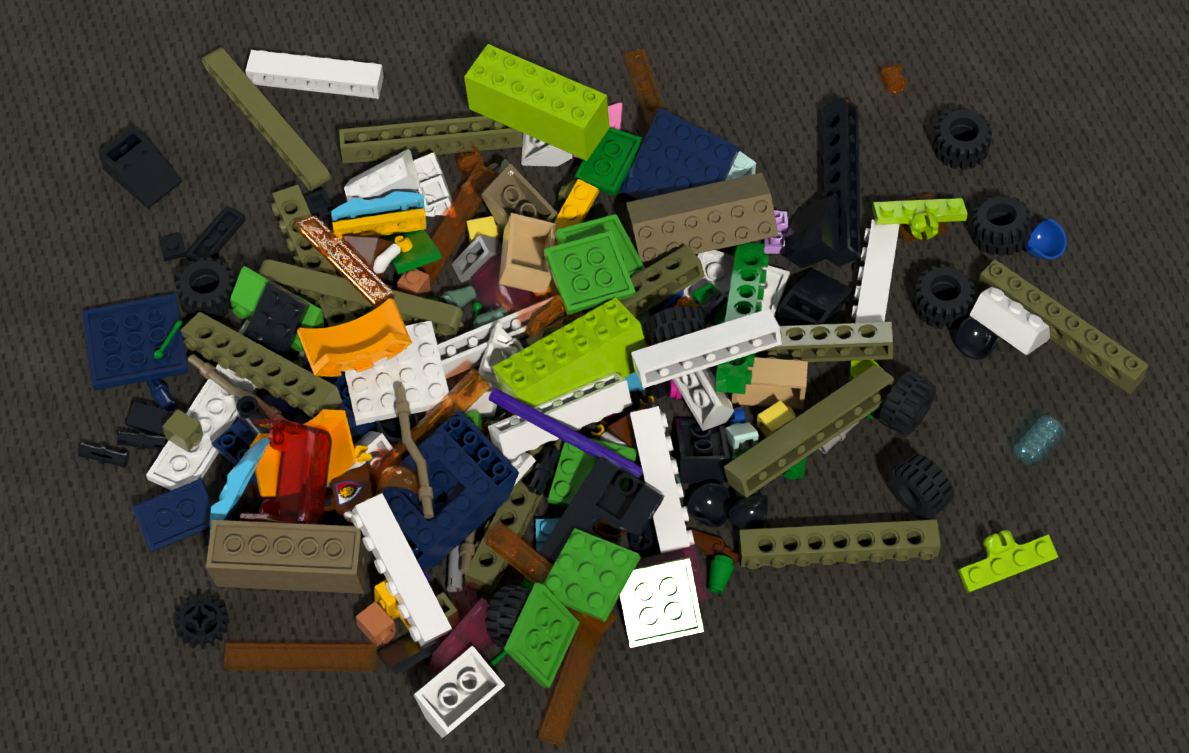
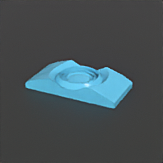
[331,191,427,225]
[210,437,271,530]

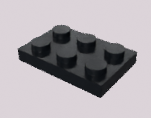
[244,281,310,359]

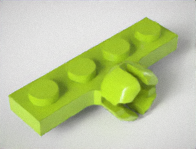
[872,198,968,240]
[957,530,1058,593]

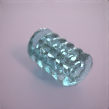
[1013,415,1065,466]

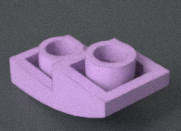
[764,210,788,254]

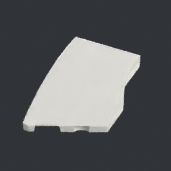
[412,152,457,219]
[472,322,524,393]

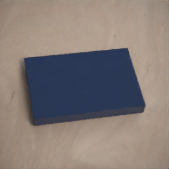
[132,478,212,552]

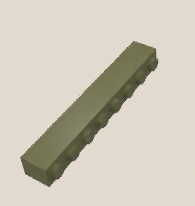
[724,365,895,498]

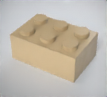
[499,213,556,294]
[732,357,808,410]

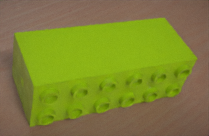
[464,44,610,161]
[493,297,647,415]

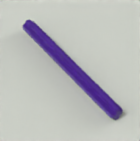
[489,388,643,479]

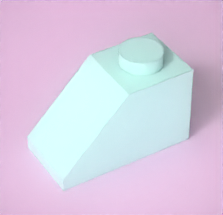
[726,423,759,459]

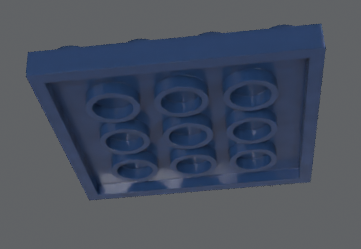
[620,108,741,200]
[83,293,189,391]

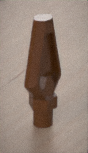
[690,529,740,564]

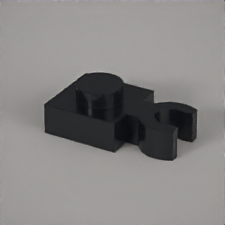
[304,189,334,230]

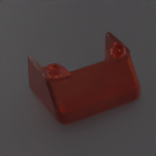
[240,419,332,525]

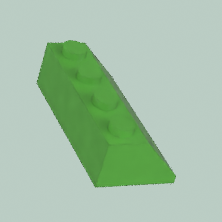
[230,266,325,352]

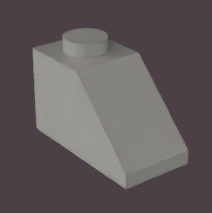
[451,235,502,282]

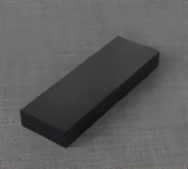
[186,206,246,263]

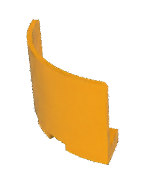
[297,298,412,377]
[250,409,357,497]

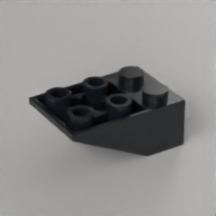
[99,127,182,209]
[777,269,853,326]

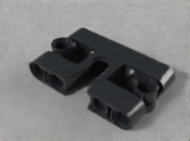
[537,456,665,568]

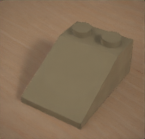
[481,163,558,233]

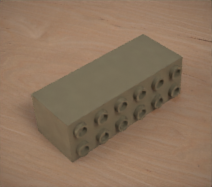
[626,173,779,266]
[206,520,369,594]

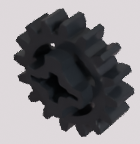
[174,595,230,649]

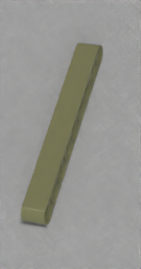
[201,47,331,191]
[258,260,464,337]

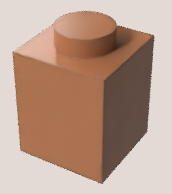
[397,269,431,298]
[356,602,396,647]

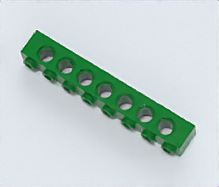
[716,242,769,394]

